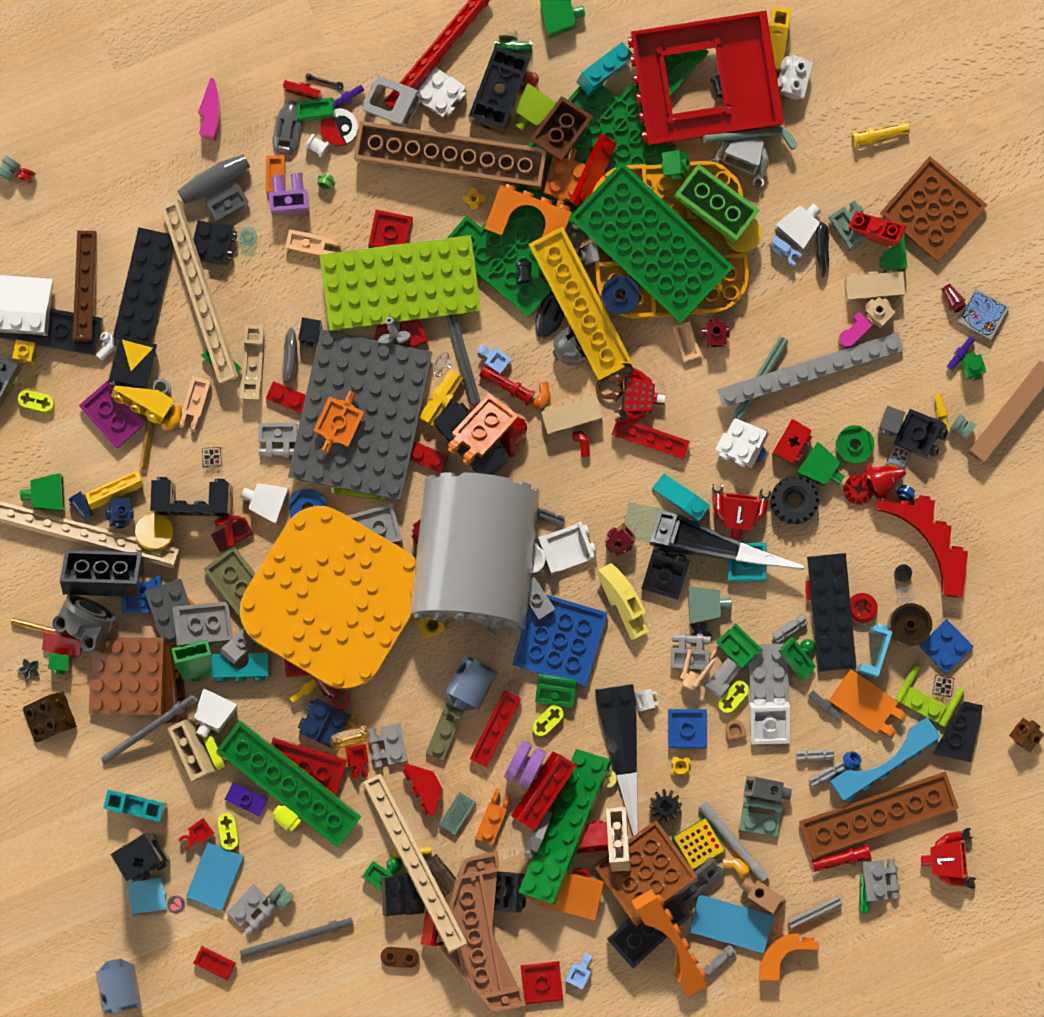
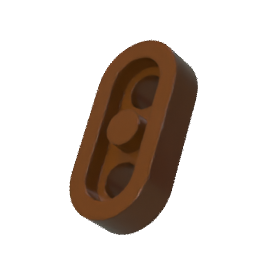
[381,947,420,968]

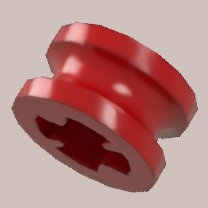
[16,168,36,182]
[332,692,350,709]

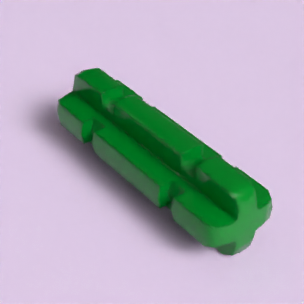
[859,875,870,914]

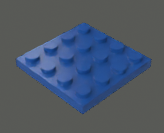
[512,595,608,687]

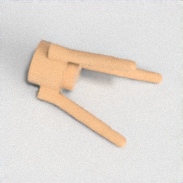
[680,650,717,691]

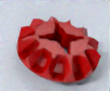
[843,474,874,505]
[850,593,878,624]

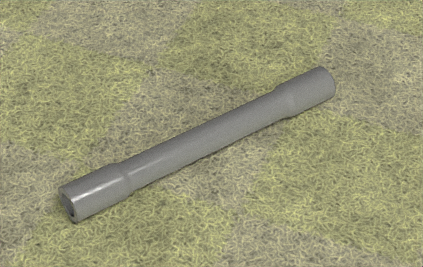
[698,801,770,883]

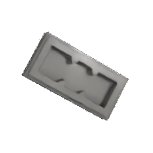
[578,242,599,269]
[528,577,555,620]
[219,628,256,664]

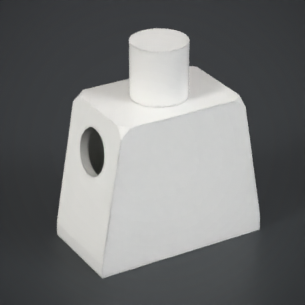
[775,204,821,252]
[241,483,289,525]
[194,689,237,739]

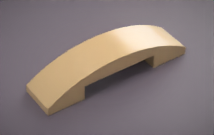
[240,324,264,400]

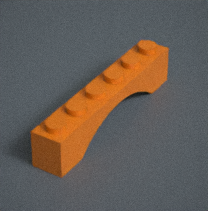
[631,889,708,998]

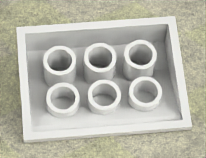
[0,275,53,336]

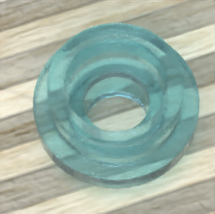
[238,226,257,246]

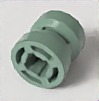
[0,155,21,182]
[949,414,976,440]
[268,883,295,910]

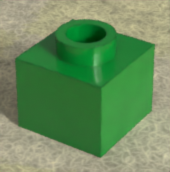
[48,653,72,675]

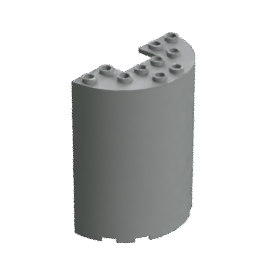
[410,472,540,631]

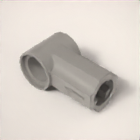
[704,658,741,699]

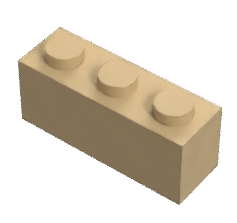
[844,269,905,303]
[541,394,603,436]
[168,718,217,781]
[606,807,631,872]

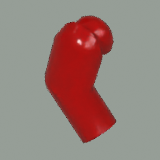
[572,430,590,457]

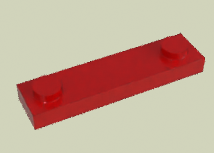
[569,134,617,208]
[611,416,690,460]
[469,690,521,768]

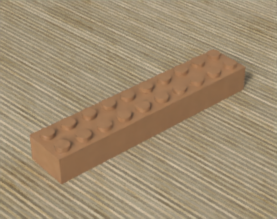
[353,121,549,190]

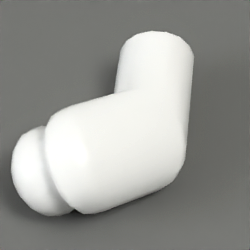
[96,332,114,361]

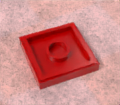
[368,210,413,248]
[521,961,564,1004]

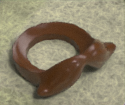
[596,373,624,403]

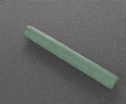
[733,337,788,420]

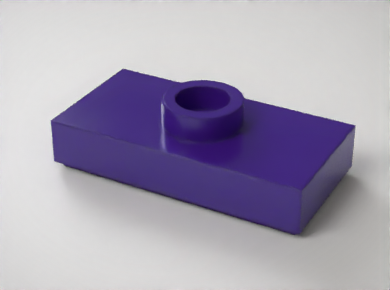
[224,782,268,817]

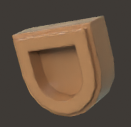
[725,720,747,741]

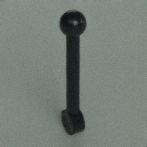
[305,73,343,90]

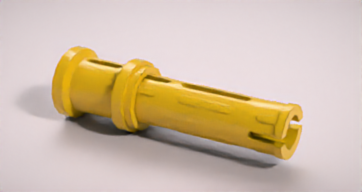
[851,122,910,148]

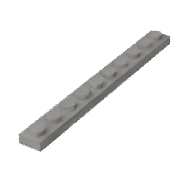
[717,332,904,408]

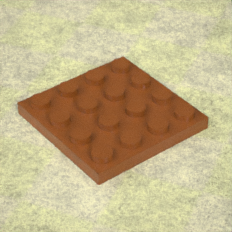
[880,156,987,263]
[89,637,166,715]
[594,820,700,926]

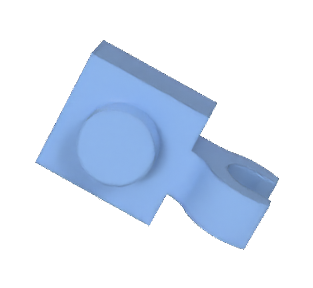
[770,236,802,266]
[477,344,512,374]
[565,952,592,989]

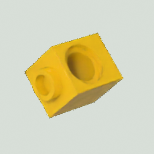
[12,340,38,365]
[417,617,447,640]

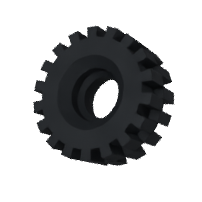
[770,475,820,525]

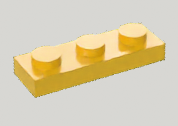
[85,470,144,510]

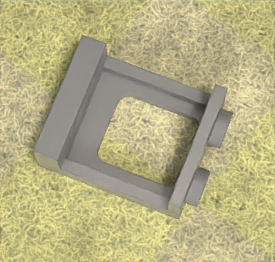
[362,76,422,128]

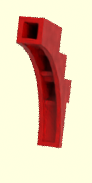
[874,495,968,598]

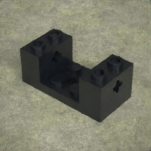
[469,46,531,135]
[433,401,507,475]
[150,477,233,517]
[110,833,170,882]

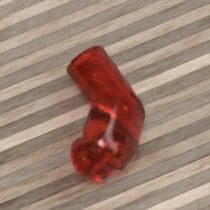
[518,72,539,95]

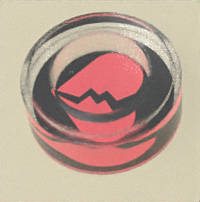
[166,895,186,915]

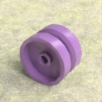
[504,740,547,790]

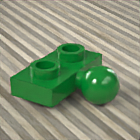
[779,638,816,680]
[361,857,402,892]

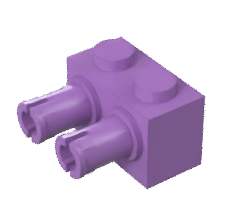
[269,173,310,216]

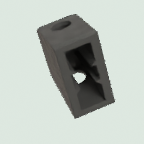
[743,776,792,802]

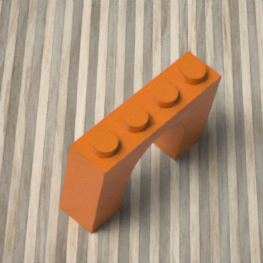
[484,184,573,237]

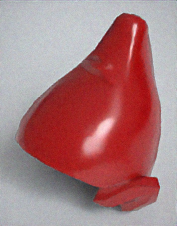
[500,417,527,457]
[864,464,906,498]

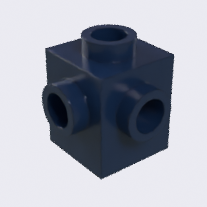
[105,498,134,529]

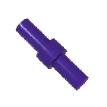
[335,84,365,109]
[946,336,975,371]

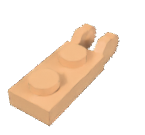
[285,229,341,256]
[179,376,211,432]

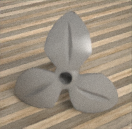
[378,317,411,345]

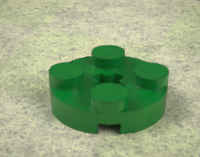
[835,425,874,464]

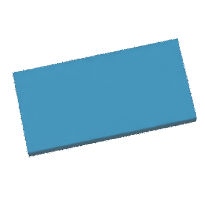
[688,894,774,953]

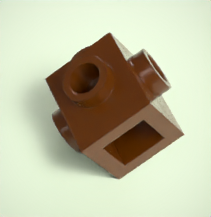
[1008,718,1044,753]

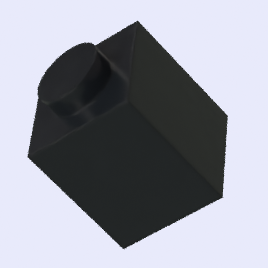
[298,317,322,348]

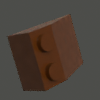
[529,96,593,161]

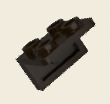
[23,691,77,742]

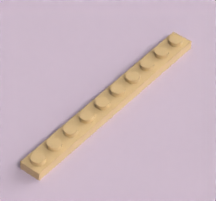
[161,199,238,384]
[0,501,179,568]
[363,774,467,953]

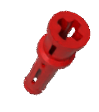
[479,366,536,406]
[811,844,872,872]

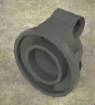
[52,595,116,652]

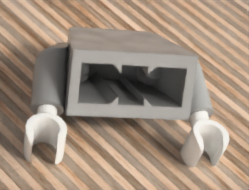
[710,137,769,188]

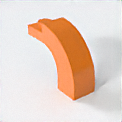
[759,933,819,981]

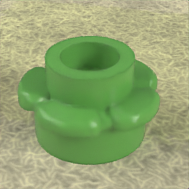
[317,173,335,190]

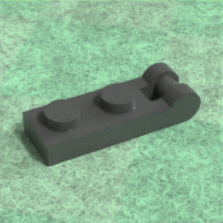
[676,857,724,907]

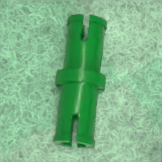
[494,39,532,53]

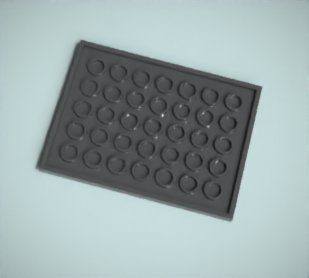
[288,329,433,501]

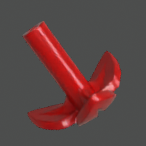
[215,515,247,546]

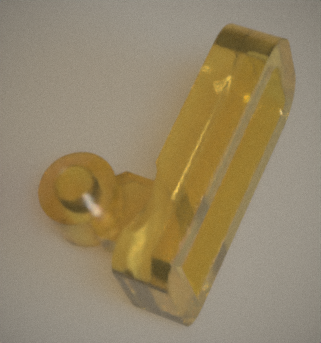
[330,717,370,750]

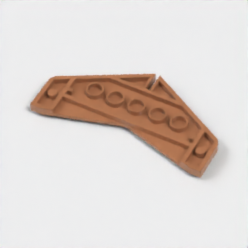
[436,851,525,1012]

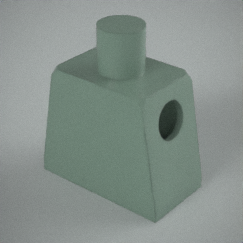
[688,586,732,624]

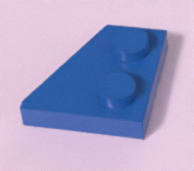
[122,576,162,613]

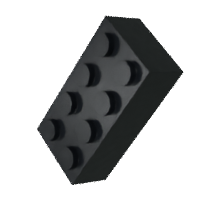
[60,550,144,597]
[606,898,691,968]

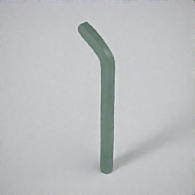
[703,126,797,150]

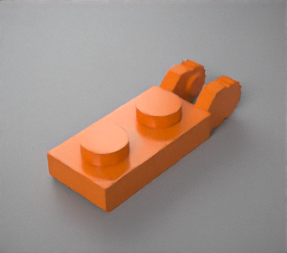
[475,788,511,845]

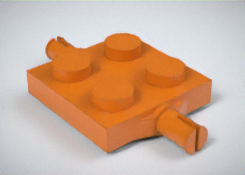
[543,148,586,207]
[313,391,365,453]

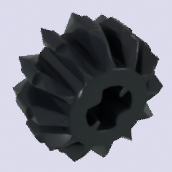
[649,789,682,822]

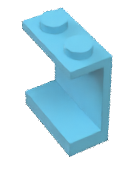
[856,624,892,678]

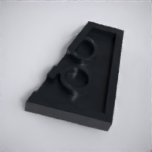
[932,701,983,762]

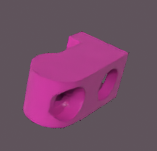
[838,312,872,349]

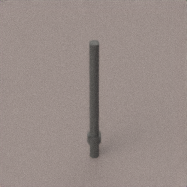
[101,694,197,764]
[240,917,354,958]

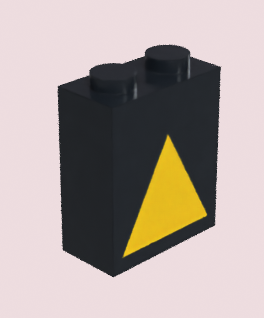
[107,335,157,389]

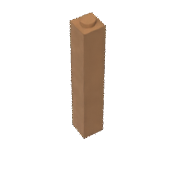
[967,361,1044,464]

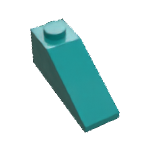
[652,473,711,523]

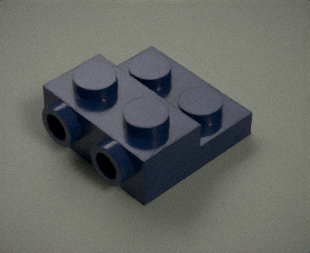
[298,698,352,750]

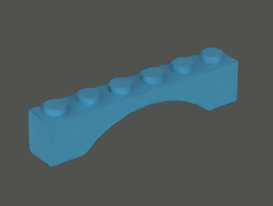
[829,717,940,802]

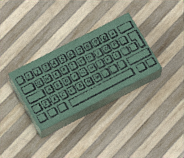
[439,792,476,835]

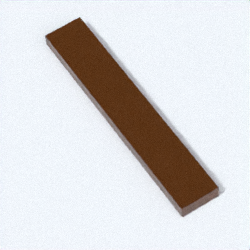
[73,230,97,342]

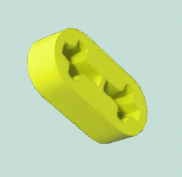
[18,390,55,413]
[718,681,749,713]
[532,705,563,736]
[203,733,226,771]
[218,813,239,850]

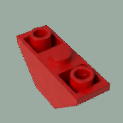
[848,211,906,247]
[402,763,443,817]

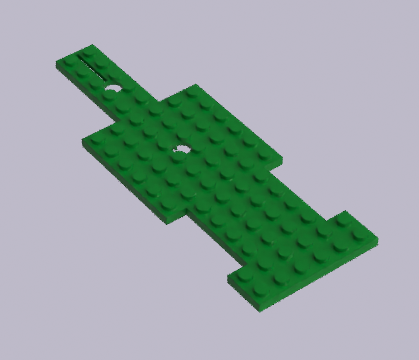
[447,49,709,318]

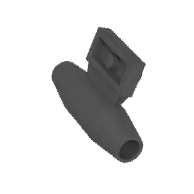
[177,154,250,222]

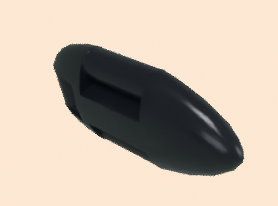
[816,222,830,278]
[535,291,565,338]

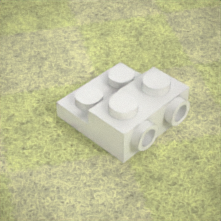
[418,67,467,120]
[715,418,769,468]
[750,698,790,745]

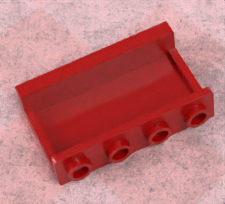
[511,751,576,831]

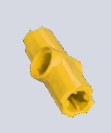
[419,370,464,426]

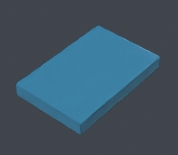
[186,842,244,911]

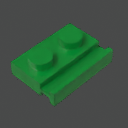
[716,623,763,670]
[535,673,577,708]

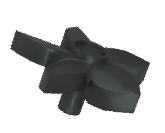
[691,623,712,637]
[17,659,39,682]

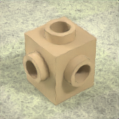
[864,297,895,329]

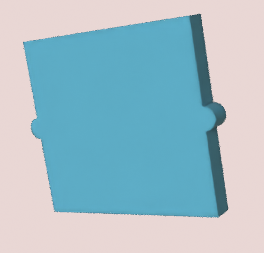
[128,877,167,915]

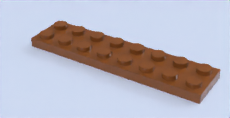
[799,771,959,858]

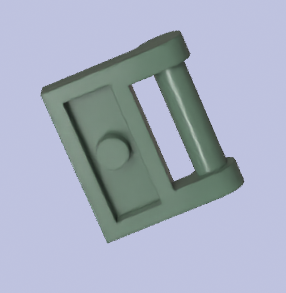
[739,796,783,837]

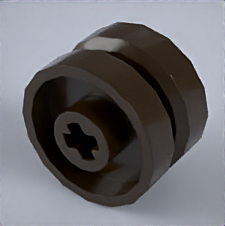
[887,603,932,647]

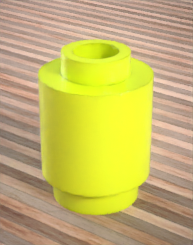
[272,805,302,832]

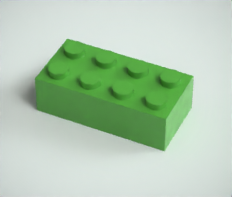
[674,164,760,244]

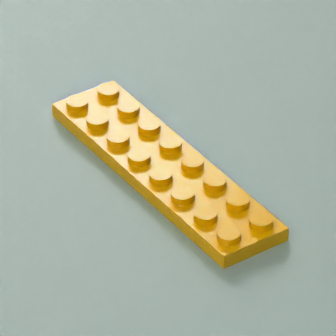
[528,227,632,380]

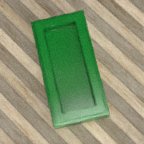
[296,97,335,122]

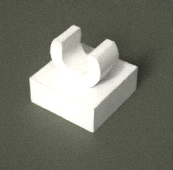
[635,689,659,712]

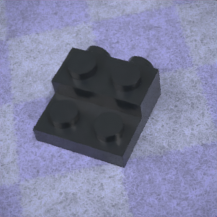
[193,220,237,265]
[894,409,948,461]
[641,548,690,600]
[494,871,526,913]
[381,874,426,917]

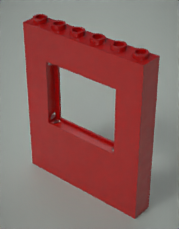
[627,10,784,147]

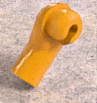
[161,405,181,431]
[723,858,750,879]

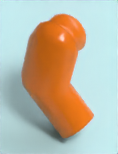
[532,381,551,408]

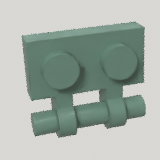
[828,200,865,249]

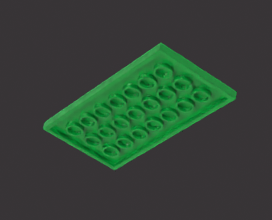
[569,162,734,323]

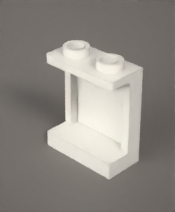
[538,522,597,575]

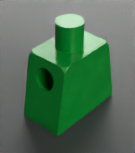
[540,0,585,39]
[796,442,845,487]
[20,473,65,512]
[171,640,212,682]

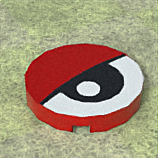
[320,108,358,147]

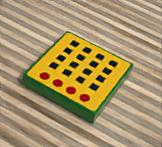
[673,817,725,870]

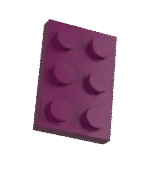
[79,380,146,449]

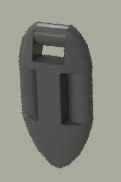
[272,101,302,154]
[282,327,297,382]

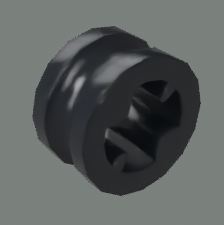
[894,564,912,582]

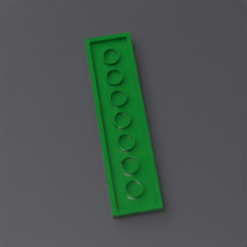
[216,720,362,847]
[519,749,612,906]

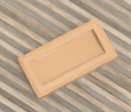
[672,321,702,363]

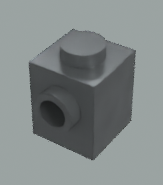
[878,405,905,437]

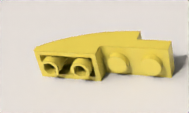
[596,563,649,640]

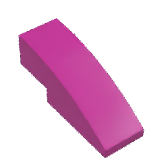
[198,77,220,141]

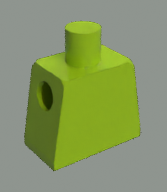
[515,83,556,131]

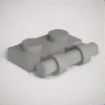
[258,423,297,458]
[670,633,711,670]
[368,723,408,768]
[525,811,552,859]
[863,859,900,901]
[227,884,277,935]

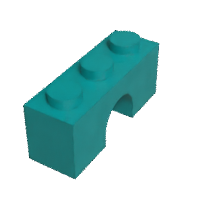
[576,42,633,96]
[210,653,270,682]
[103,790,167,822]

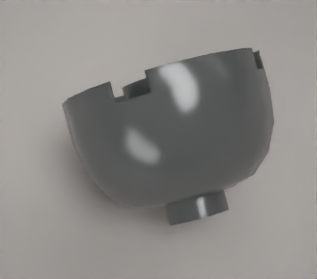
[552,326,587,366]

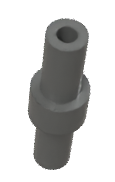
[808,690,842,721]

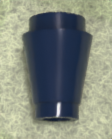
[68,491,94,520]

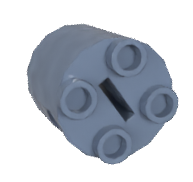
[445,655,498,711]
[96,959,141,1014]

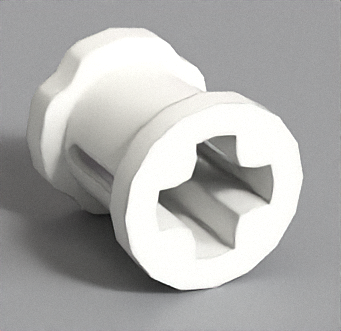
[305,134,330,158]

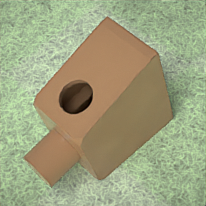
[740,878,786,916]

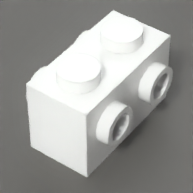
[777,55,813,100]

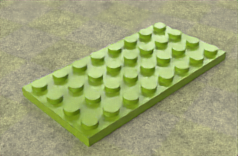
[319,235,481,331]

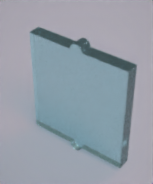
[624,502,662,539]

